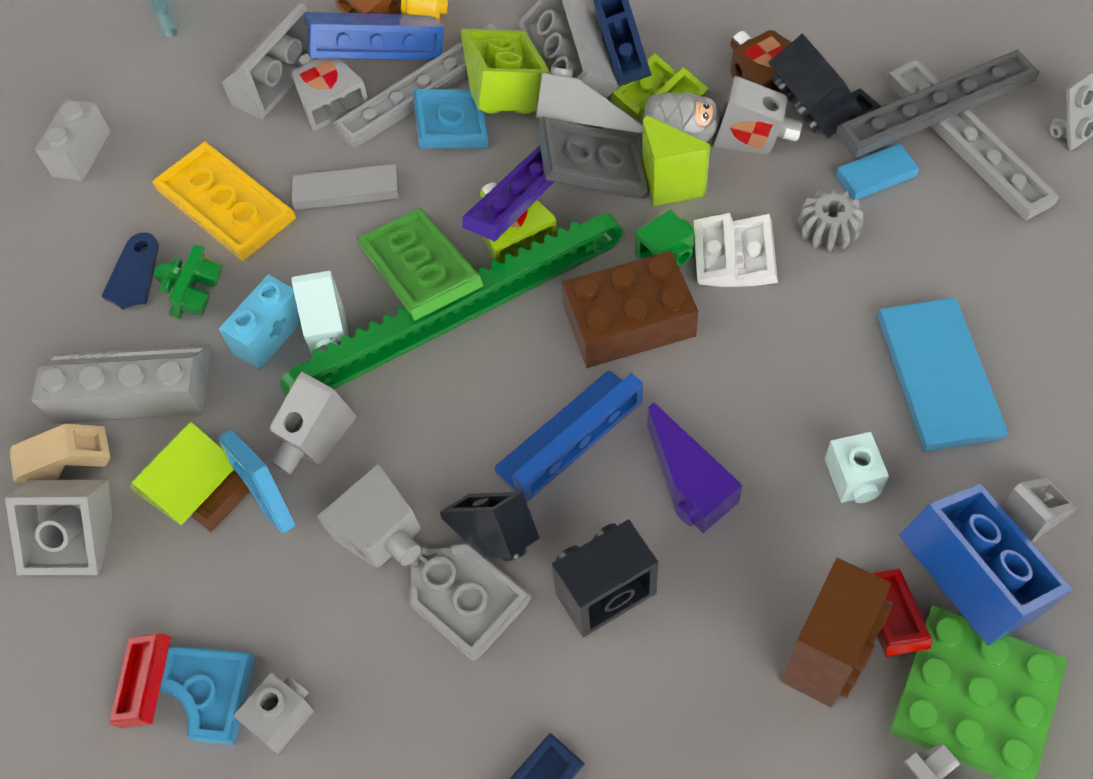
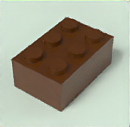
[562,250,698,368]
[781,557,893,707]

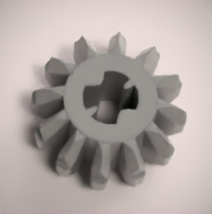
[798,188,864,252]

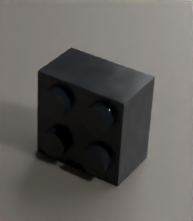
[768,33,863,139]
[552,519,659,637]

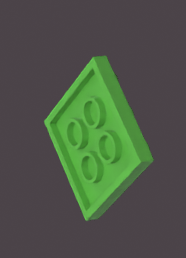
[888,605,1068,779]

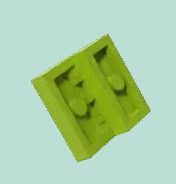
[609,53,709,122]

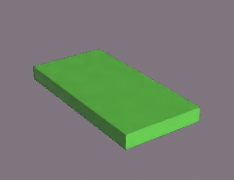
[357,208,483,320]

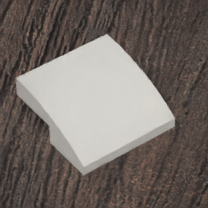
[694,213,778,287]

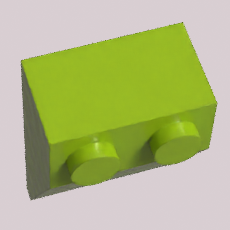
[461,29,550,114]

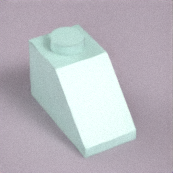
[292,271,349,357]

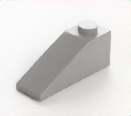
[536,67,643,133]

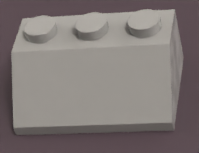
[222,3,317,120]

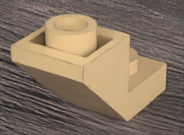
[10,424,111,483]

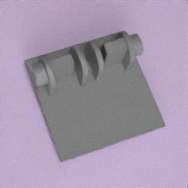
[1049,70,1093,152]

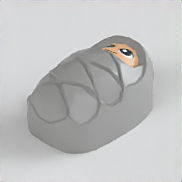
[642,92,721,143]

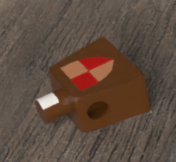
[730,30,791,94]

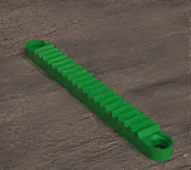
[280,214,623,397]

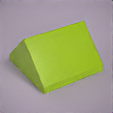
[642,115,711,206]
[130,422,234,525]

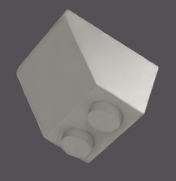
[5,480,113,575]

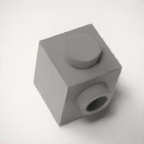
[233,672,314,755]

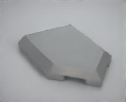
[409,543,532,662]

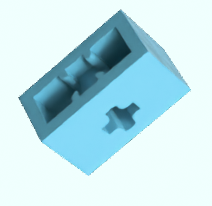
[219,274,301,370]

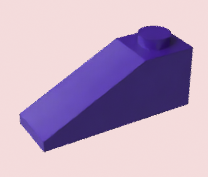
[647,403,742,533]

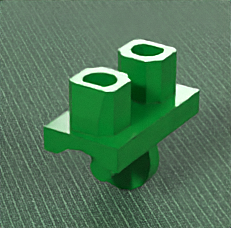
[154,244,222,319]

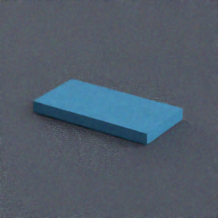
[877,297,1008,452]

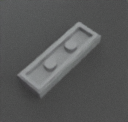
[292,164,399,210]

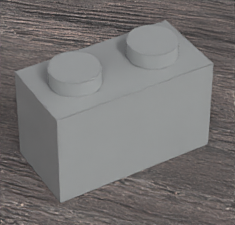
[35,98,111,182]

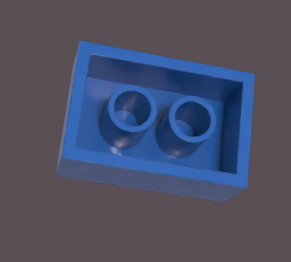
[899,483,1073,646]

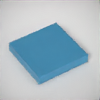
[413,89,489,149]

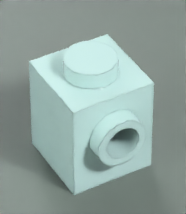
[825,432,889,503]

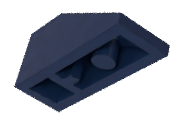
[593,0,652,87]

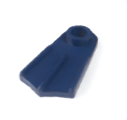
[102,232,159,310]

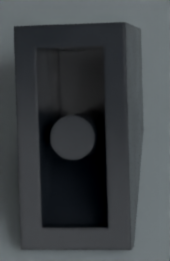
[440,492,540,561]

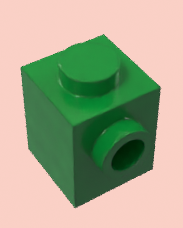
[635,209,695,266]

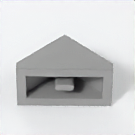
[1002,477,1078,543]

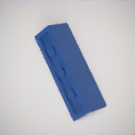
[304,12,444,60]
[495,371,643,502]

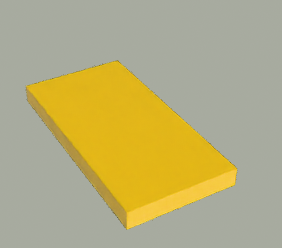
[152,141,296,262]

